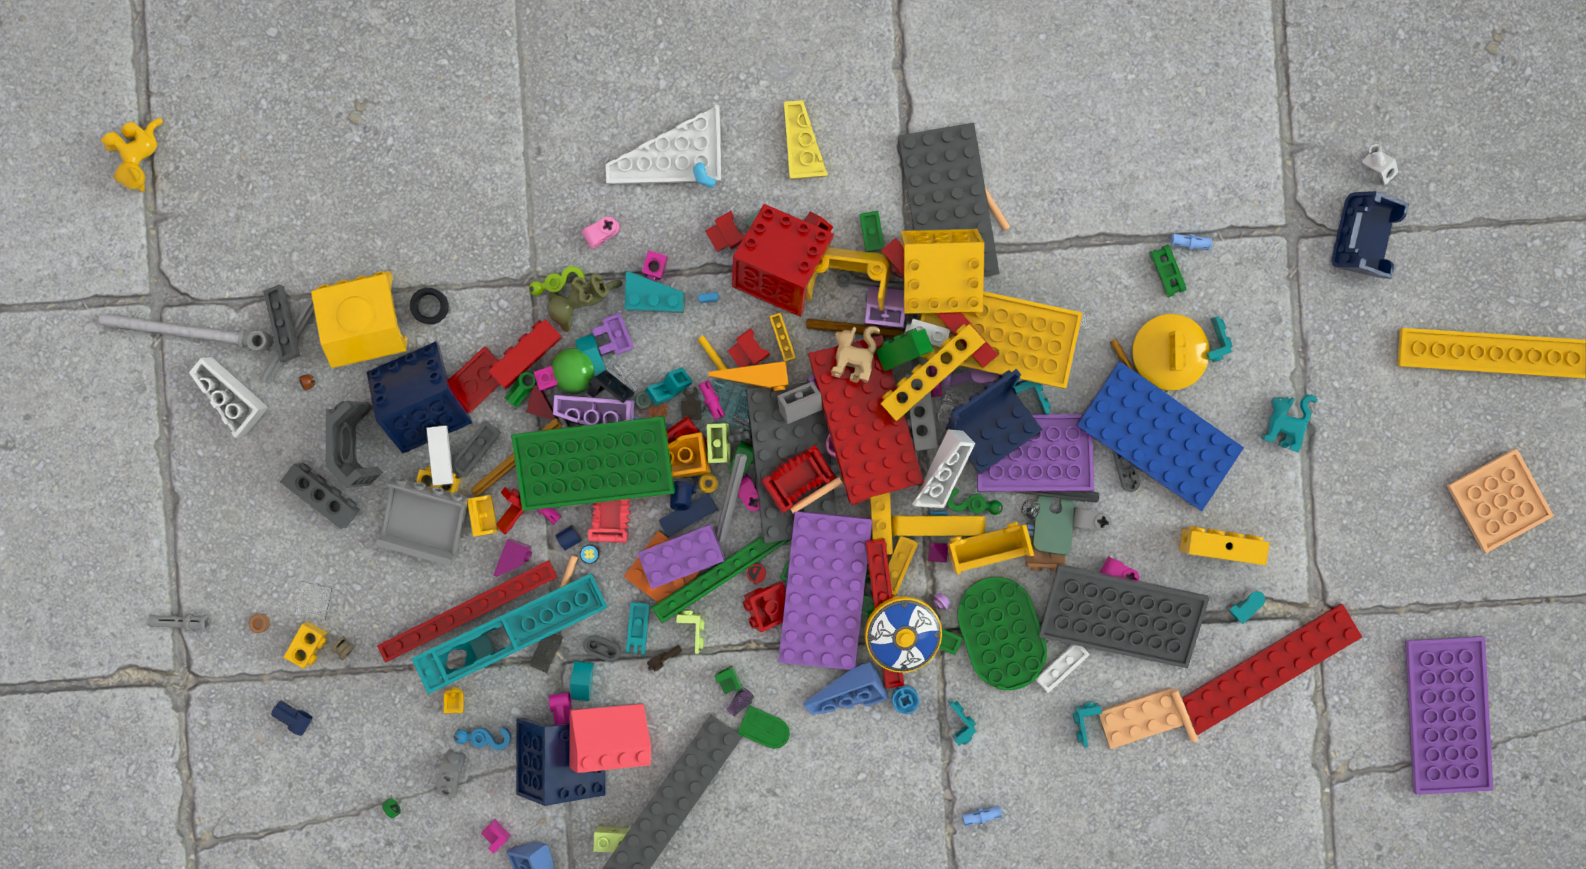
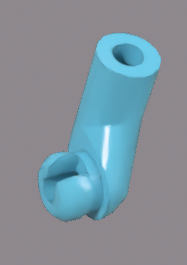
[693,162,716,189]

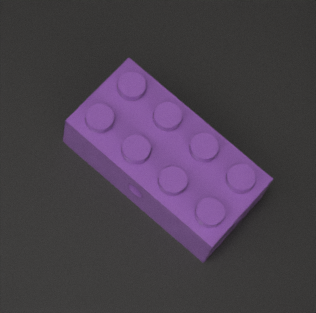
[637,524,725,589]

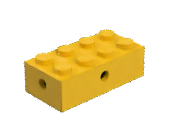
[1179,526,1270,565]

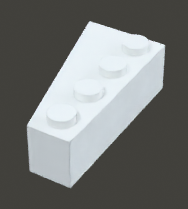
[189,357,269,438]

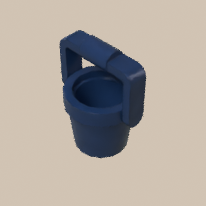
[670,476,698,511]

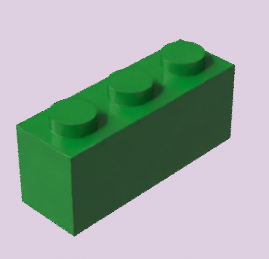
[876,328,934,371]

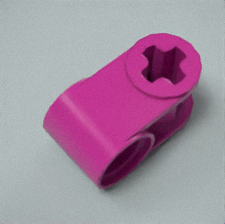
[738,474,759,511]
[1100,556,1139,581]

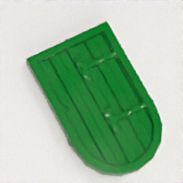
[737,705,790,749]

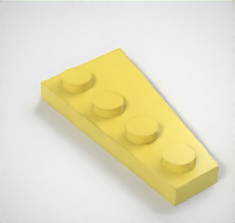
[784,100,828,180]

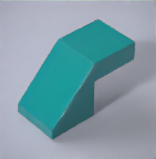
[575,333,606,377]
[645,367,693,406]

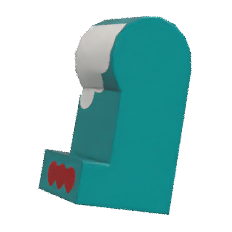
[1225,590,1265,624]

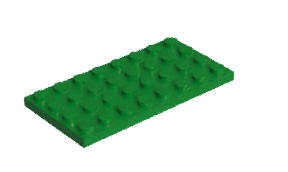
[511,416,675,511]

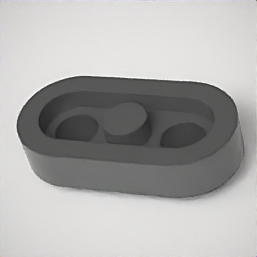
[583,635,621,662]

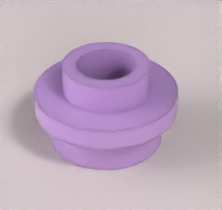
[933,593,950,611]

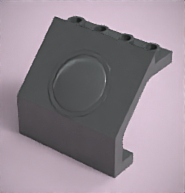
[326,401,383,488]

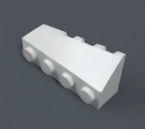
[912,429,975,508]

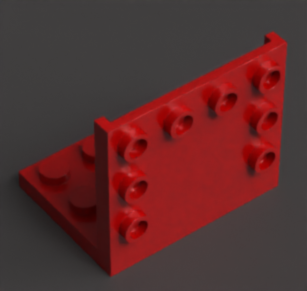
[732,204,834,317]

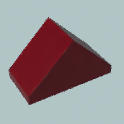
[526,384,558,420]

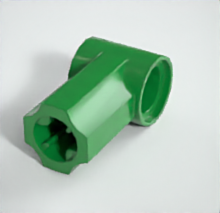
[504,371,537,408]

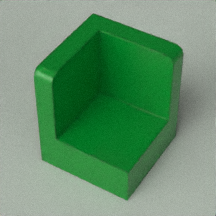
[714,665,742,694]

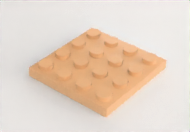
[1446,449,1554,553]

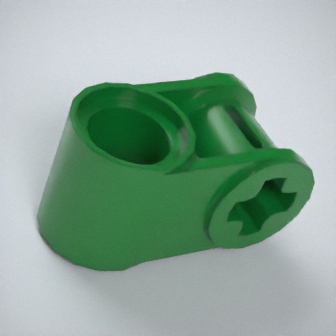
[729,441,753,477]

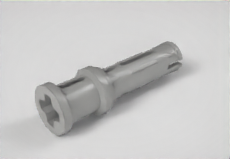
[148,614,211,632]

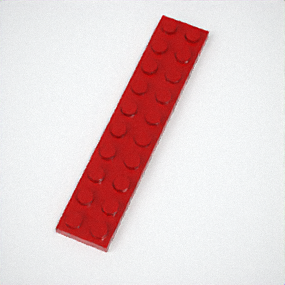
[1182,604,1362,735]

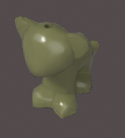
[547,274,622,332]

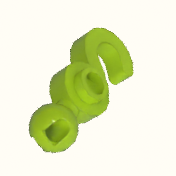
[529,266,585,296]

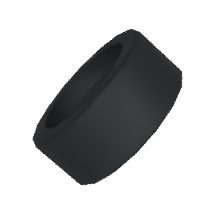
[410,287,449,325]

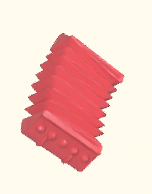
[588,499,633,543]

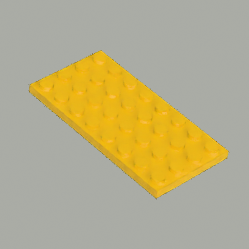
[920,291,1083,389]

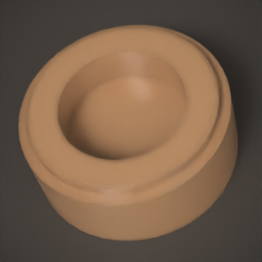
[249,613,270,633]

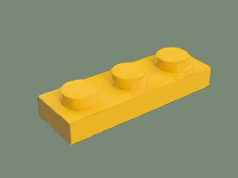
[888,536,918,596]

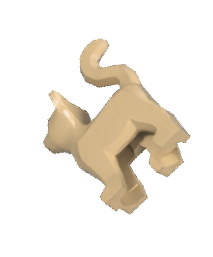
[831,326,880,383]

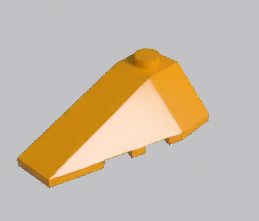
[708,361,789,391]
[669,433,711,479]

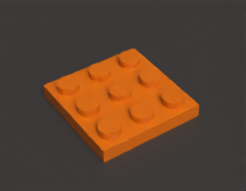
[624,531,700,602]

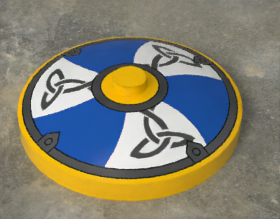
[864,596,942,673]

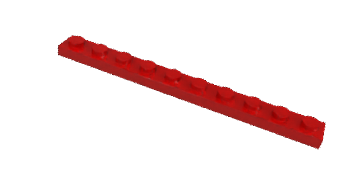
[377,560,558,663]

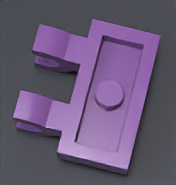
[591,312,635,356]

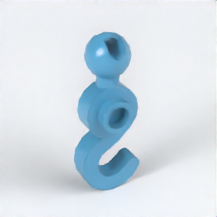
[454,727,512,750]

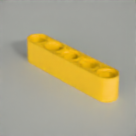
[891,515,985,536]

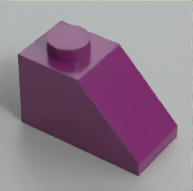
[493,538,533,577]

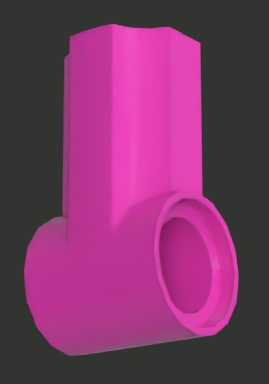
[549,692,572,724]

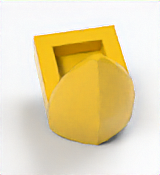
[443,686,464,714]

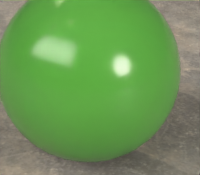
[551,348,594,394]

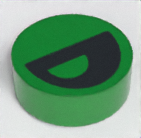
[382,798,401,818]

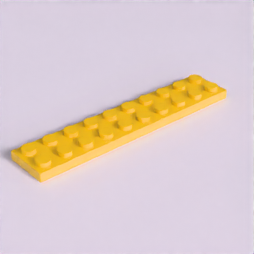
[1397,328,1586,379]

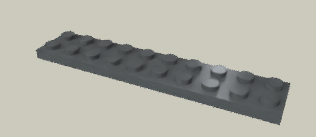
[602,714,742,869]

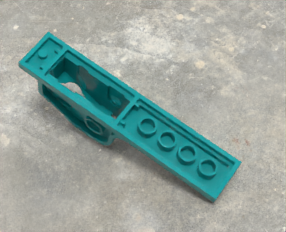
[411,573,608,694]

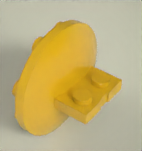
[1132,314,1210,391]

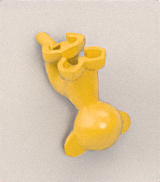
[100,118,163,192]

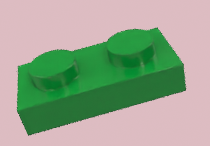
[859,211,885,252]

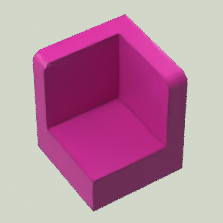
[481,819,511,854]

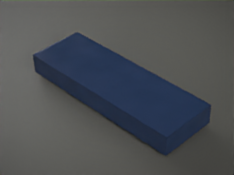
[659,493,718,537]

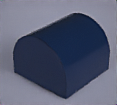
[555,524,583,551]

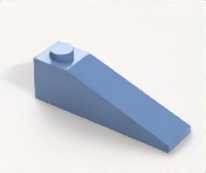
[506,841,553,869]

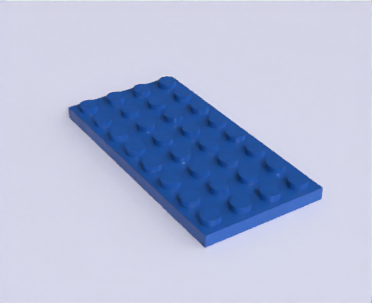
[1076,361,1244,511]

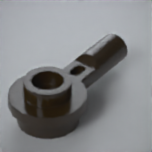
[647,645,682,672]

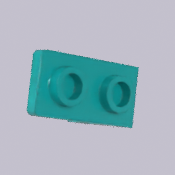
[1206,316,1233,363]
[1013,380,1051,415]
[948,699,977,746]
[1073,701,1102,748]

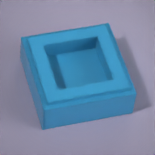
[698,292,719,304]

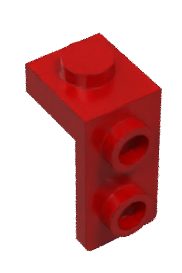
[496,487,525,534]

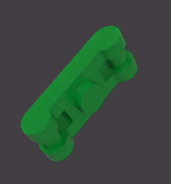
[1149,244,1186,298]

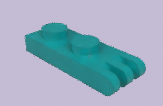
[626,601,650,655]

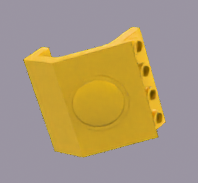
[311,271,408,368]

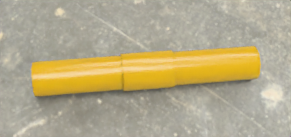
[697,335,727,370]

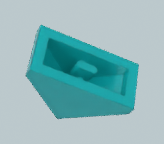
[570,661,594,701]

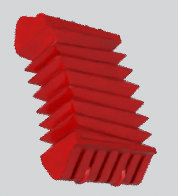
[761,445,836,513]

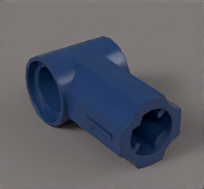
[271,700,313,736]

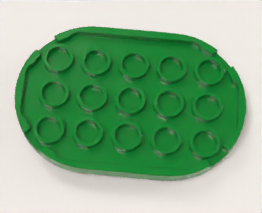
[957,577,1047,690]

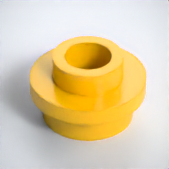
[699,474,718,493]

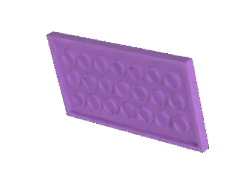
[778,511,872,670]
[1405,636,1493,795]

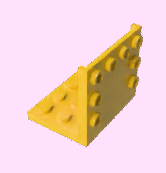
[900,229,984,314]

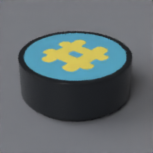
[580,544,600,564]

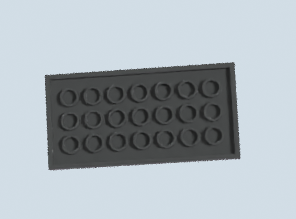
[898,123,1000,277]
[745,382,837,543]
[1038,564,1209,668]

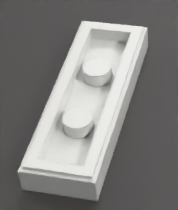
[427,426,454,486]
[1035,644,1090,693]

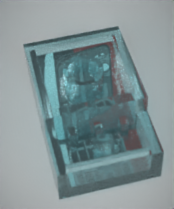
[701,378,750,430]

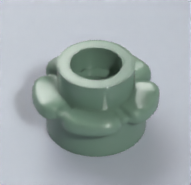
[635,391,653,410]

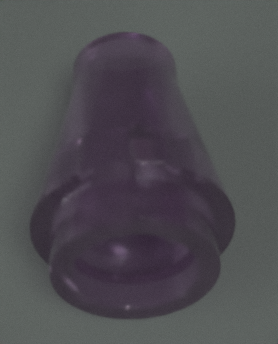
[727,687,754,716]

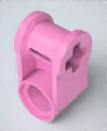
[581,217,620,249]

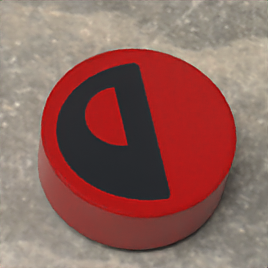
[747,563,766,583]

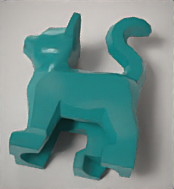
[1261,395,1318,453]

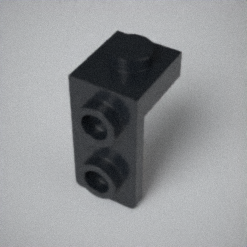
[588,370,634,403]

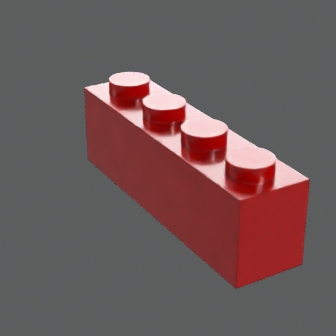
[488,319,562,390]

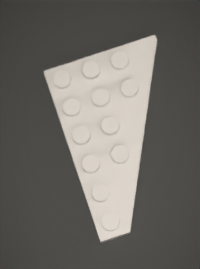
[606,105,722,184]

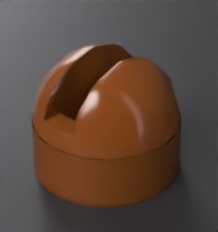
[299,374,315,391]

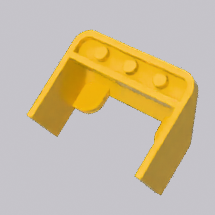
[806,247,892,311]
[947,521,1034,575]

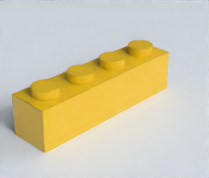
[769,312,796,362]

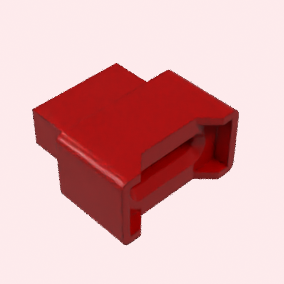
[705,211,745,253]
[727,328,770,368]

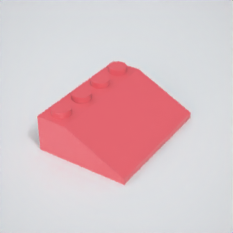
[569,704,651,773]

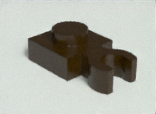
[681,387,702,420]

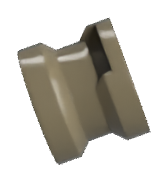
[330,636,355,661]

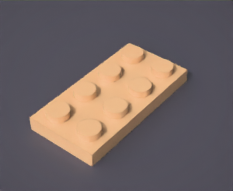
[1098,688,1183,749]

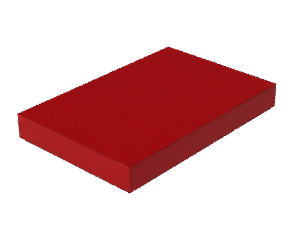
[448,346,500,413]

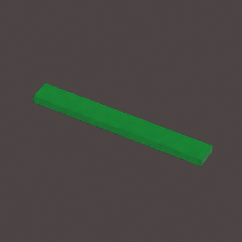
[651,535,791,623]

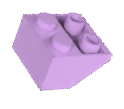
[864,286,905,329]

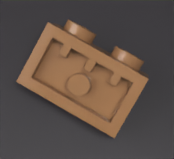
[1025,543,1066,571]

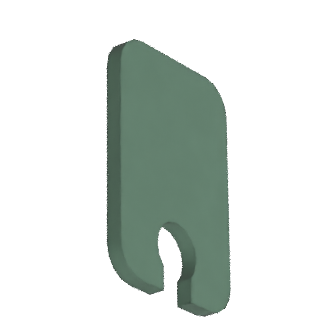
[1033,496,1074,555]

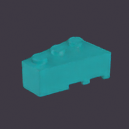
[625,271,685,313]

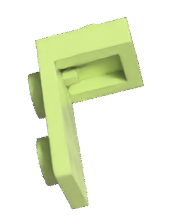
[677,610,705,654]

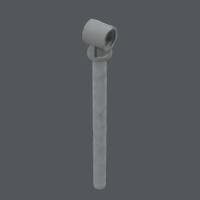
[99,314,273,351]

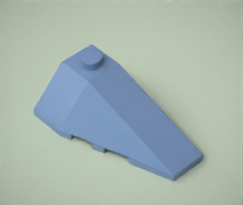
[804,662,889,715]

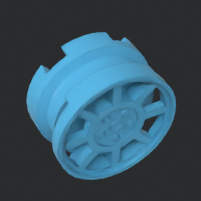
[892,685,919,714]

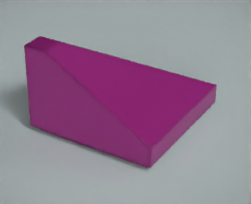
[928,542,948,563]

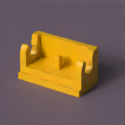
[467,495,498,537]

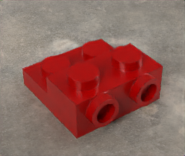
[742,581,786,633]

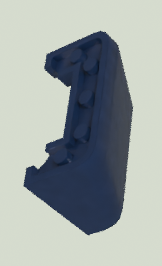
[1331,191,1409,279]

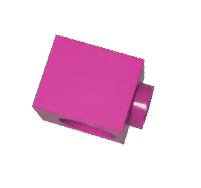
[642,251,668,282]
[534,366,558,391]

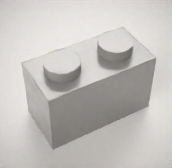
[777,382,823,424]

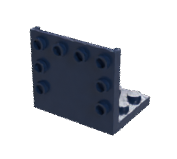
[367,341,472,454]
[945,369,1043,475]
[516,718,605,806]

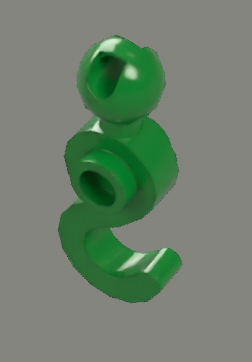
[947,488,1003,515]

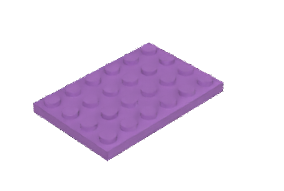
[977,414,1094,492]

